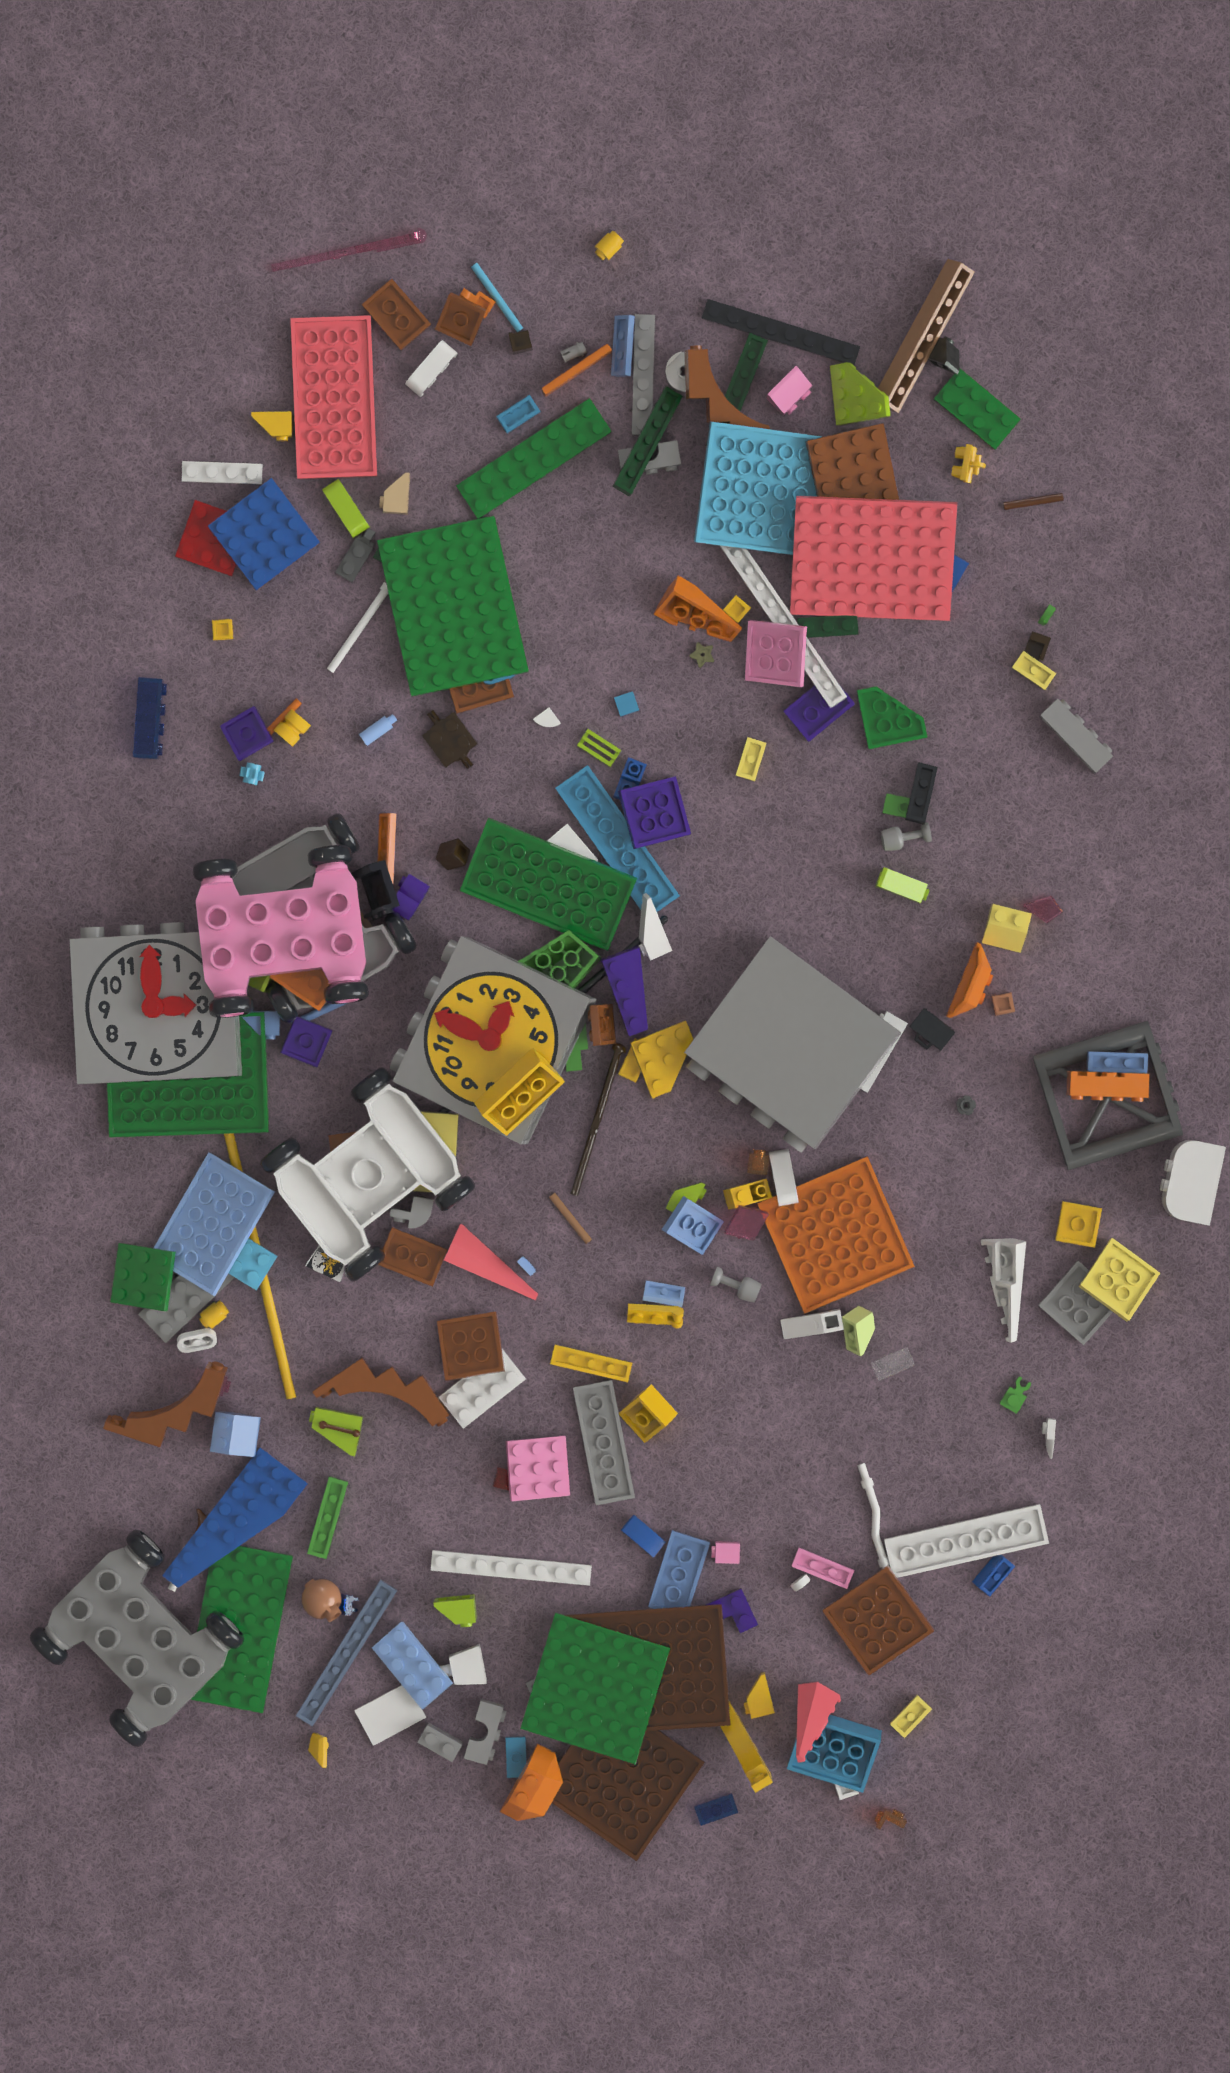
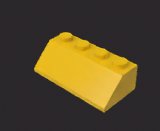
[474,1048,565,1136]

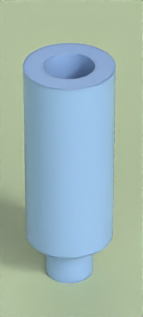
[359,714,397,746]

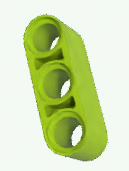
[322,479,370,538]

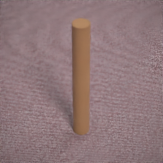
[549,1193,592,1244]

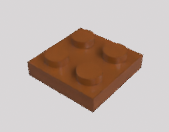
[435,292,487,346]

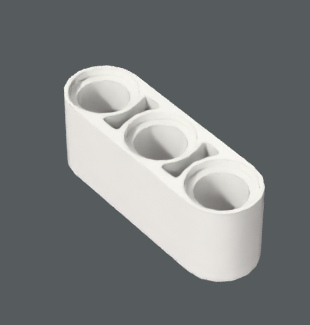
[405,340,458,397]
[769,1149,799,1206]

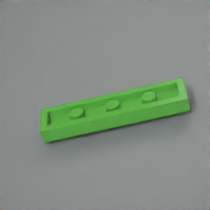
[307,1476,349,1559]

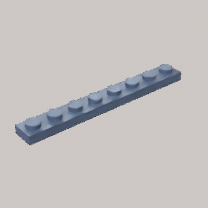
[296,1579,397,1727]

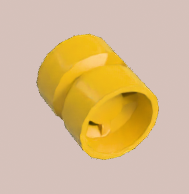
[274,709,311,747]

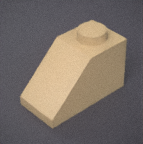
[380,473,410,515]

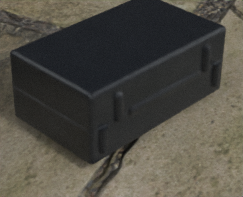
[909,1008,955,1051]

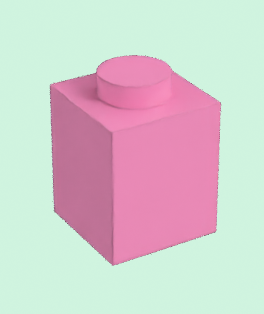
[711,1541,740,1564]

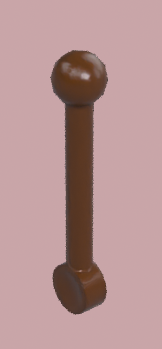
[319,1421,360,1437]

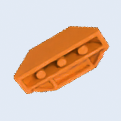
[946,942,993,1018]
[500,1743,563,1821]

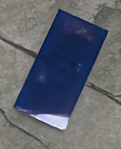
[694,1793,738,1826]

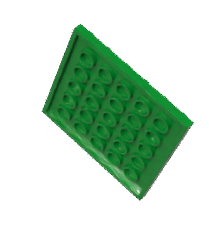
[520,1613,670,1764]

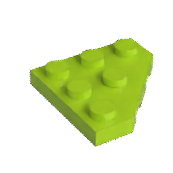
[830,362,890,426]

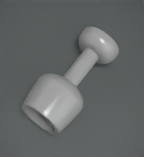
[880,822,932,851]
[710,1267,762,1303]

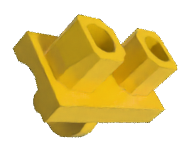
[951,444,986,483]

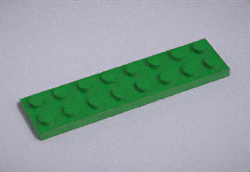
[456,398,612,519]

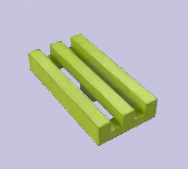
[577,729,621,767]

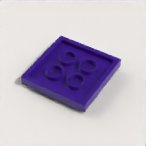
[618,776,691,849]

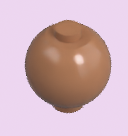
[302,1579,342,1622]

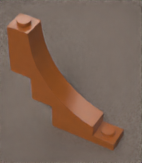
[684,345,770,429]
[312,1357,449,1427]
[103,1361,228,1447]

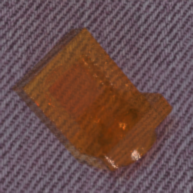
[874,1808,907,1829]

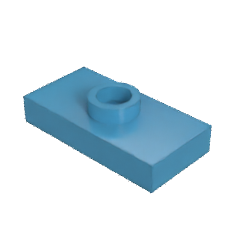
[496,395,541,434]
[505,1736,527,1778]

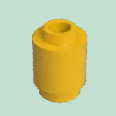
[594,230,624,260]
[199,1300,229,1329]

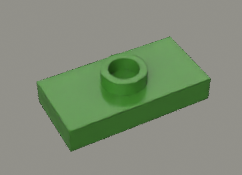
[882,794,910,818]

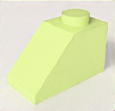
[842,1306,875,1356]

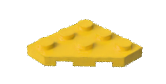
[630,1020,693,1099]

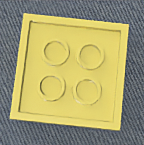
[1079,1238,1160,1322]

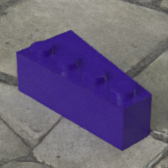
[600,946,648,1036]

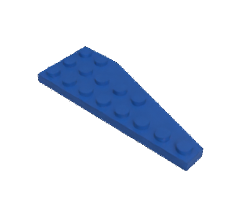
[162,1448,308,1588]

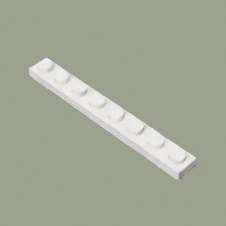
[431,1550,592,1586]

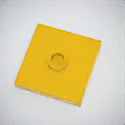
[1055,1201,1102,1248]

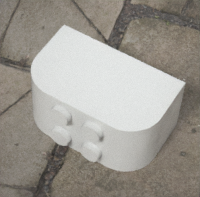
[1160,1140,1226,1226]

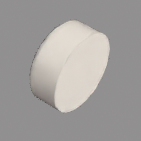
[790,1574,810,1591]

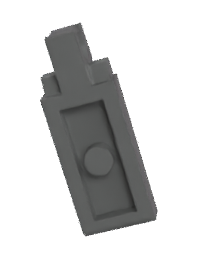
[335,528,375,583]

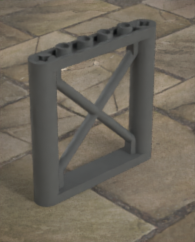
[1033,1021,1183,1171]

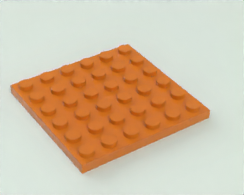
[757,1156,915,1314]

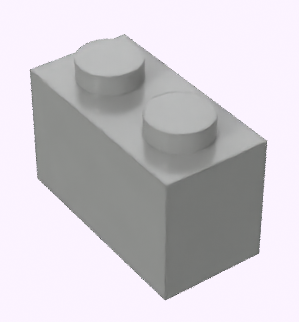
[417,1722,463,1762]

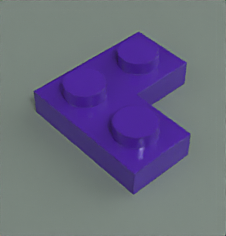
[706,1588,758,1633]

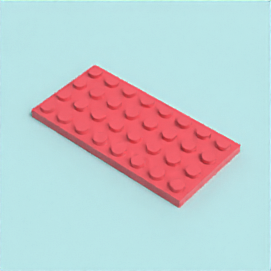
[290,315,377,479]

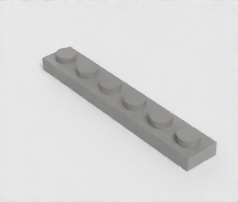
[632,314,655,435]

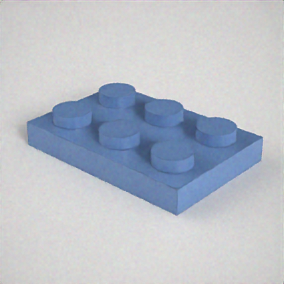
[662,1196,724,1255]

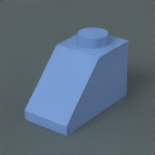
[242,1011,281,1039]

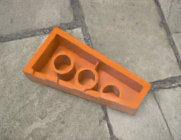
[1066,1071,1149,1102]

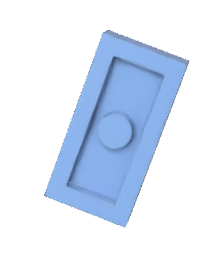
[643,1281,685,1307]

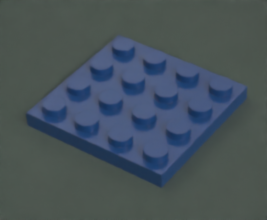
[207,478,320,590]

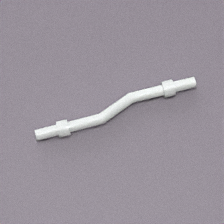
[857,1463,891,1569]

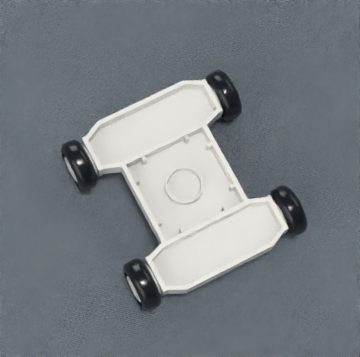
[260,1067,475,1282]

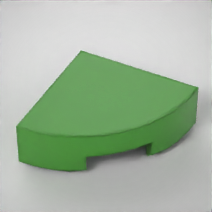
[1038,604,1056,626]

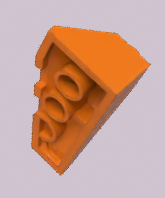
[654,575,742,642]

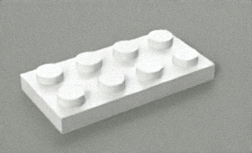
[439,1349,526,1429]

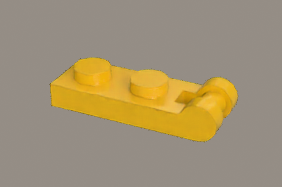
[627,1303,684,1328]

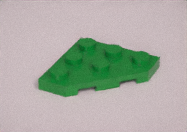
[857,686,928,750]

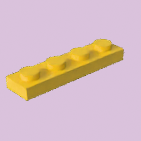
[550,1344,632,1382]

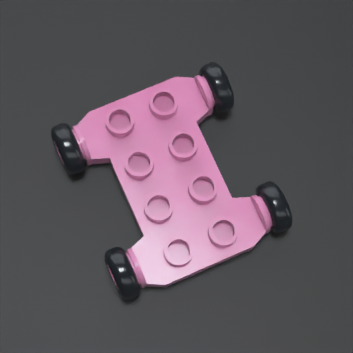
[193,845,369,1018]

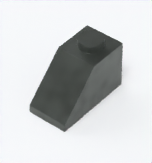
[928,336,960,374]

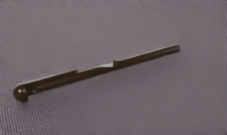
[570,1043,626,1196]

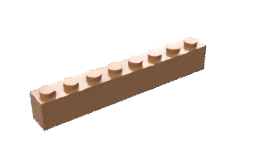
[878,259,975,413]

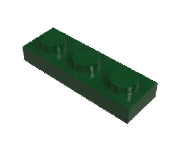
[797,615,858,638]

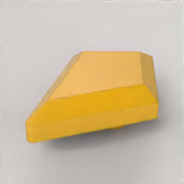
[308,1733,329,1768]

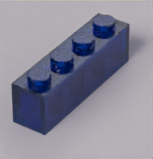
[133,677,167,760]

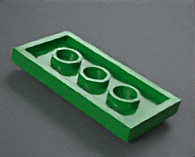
[934,369,1021,450]

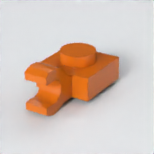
[460,288,496,319]

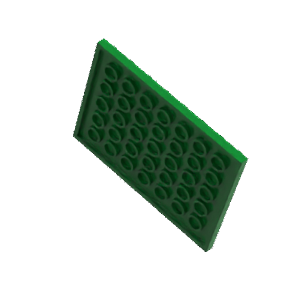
[377,516,529,697]
[107,1012,269,1137]

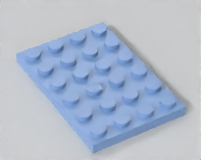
[154,1152,275,1296]

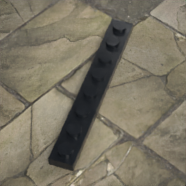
[702,299,860,365]

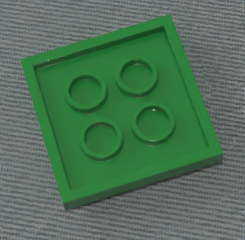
[110,1243,176,1311]

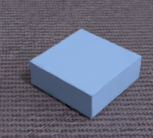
[517,1256,536,1276]

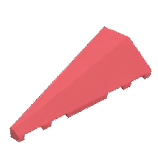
[444,1224,538,1300]
[796,1682,841,1763]

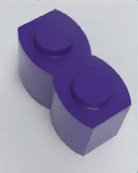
[393,874,430,921]

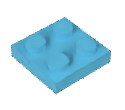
[229,1238,278,1290]

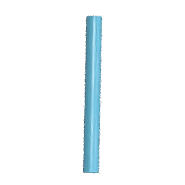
[471,263,523,333]

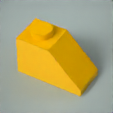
[251,411,293,442]
[744,1672,775,1719]

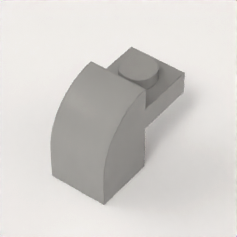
[390,1196,434,1228]

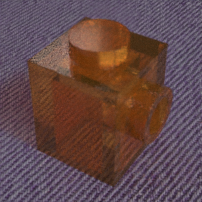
[747,1149,769,1175]

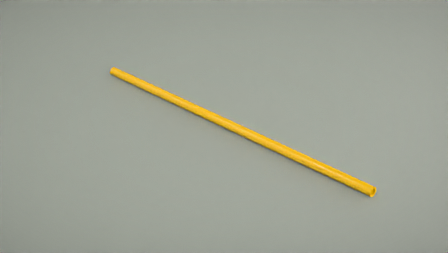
[224,1133,296,1399]

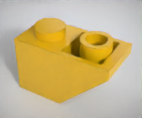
[723,1178,772,1209]

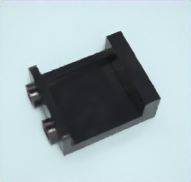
[351,860,400,921]

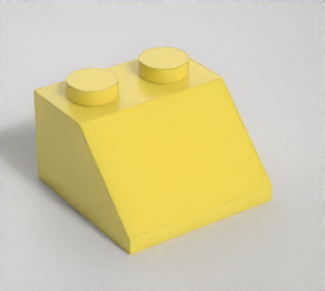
[982,904,1032,953]

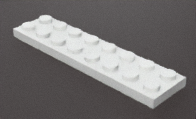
[884,1504,1049,1578]

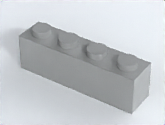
[1039,699,1113,774]

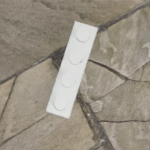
[182,461,263,485]

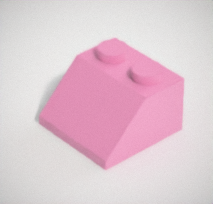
[766,366,812,416]

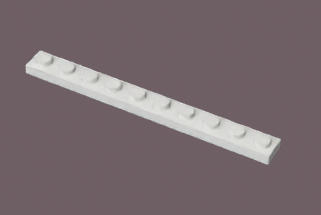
[720,545,847,708]

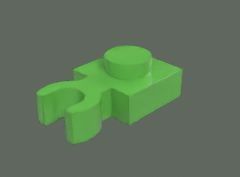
[999,1376,1031,1414]

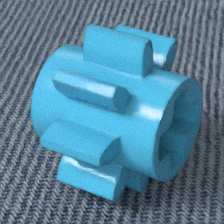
[239,762,265,785]

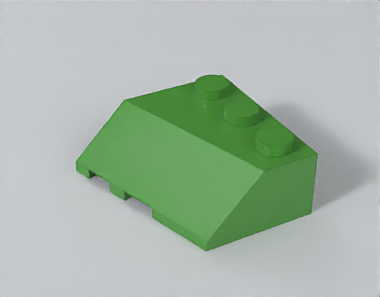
[518,930,601,989]

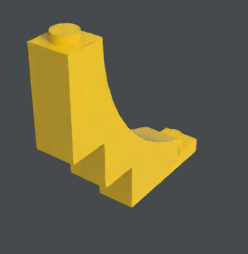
[720,1701,773,1793]

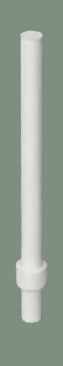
[327,582,389,673]

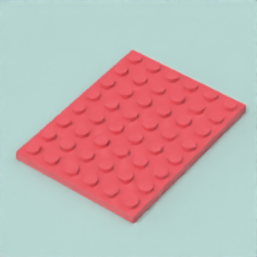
[790,496,957,621]

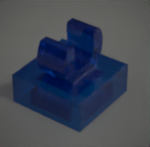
[339,1593,359,1616]

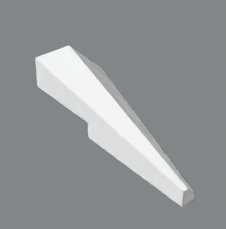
[981,1238,1026,1343]

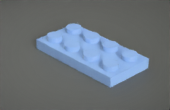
[372,1622,453,1709]

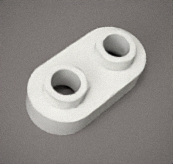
[177,1328,217,1353]

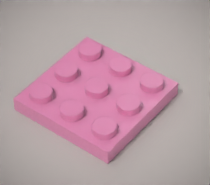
[745,620,807,687]
[506,1436,570,1501]

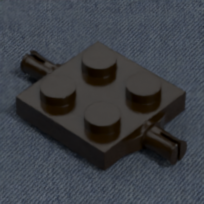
[422,710,478,769]

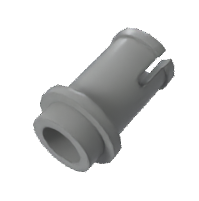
[560,342,587,363]

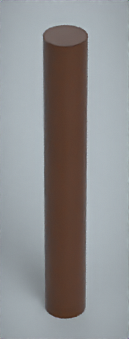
[1003,493,1064,510]

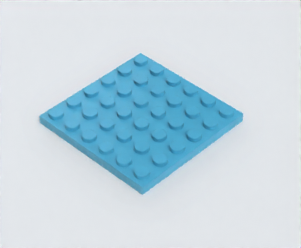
[694,421,822,555]

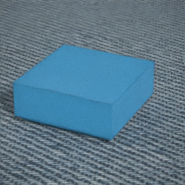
[614,691,639,717]

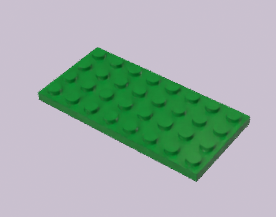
[460,817,637,951]
[190,1546,293,1713]

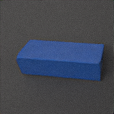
[972,1554,1015,1597]

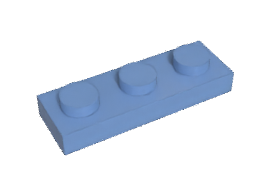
[611,315,635,377]
[1087,1051,1148,1074]

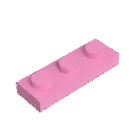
[791,1547,854,1589]

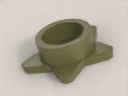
[689,642,715,668]

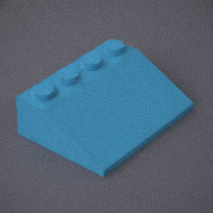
[787,1715,882,1793]

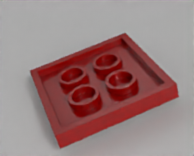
[175,500,236,577]

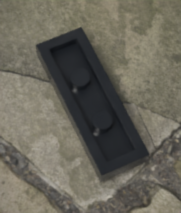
[905,762,938,825]

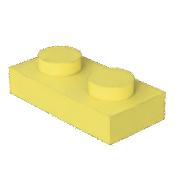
[1012,651,1056,690]
[736,737,767,782]
[890,1695,932,1738]

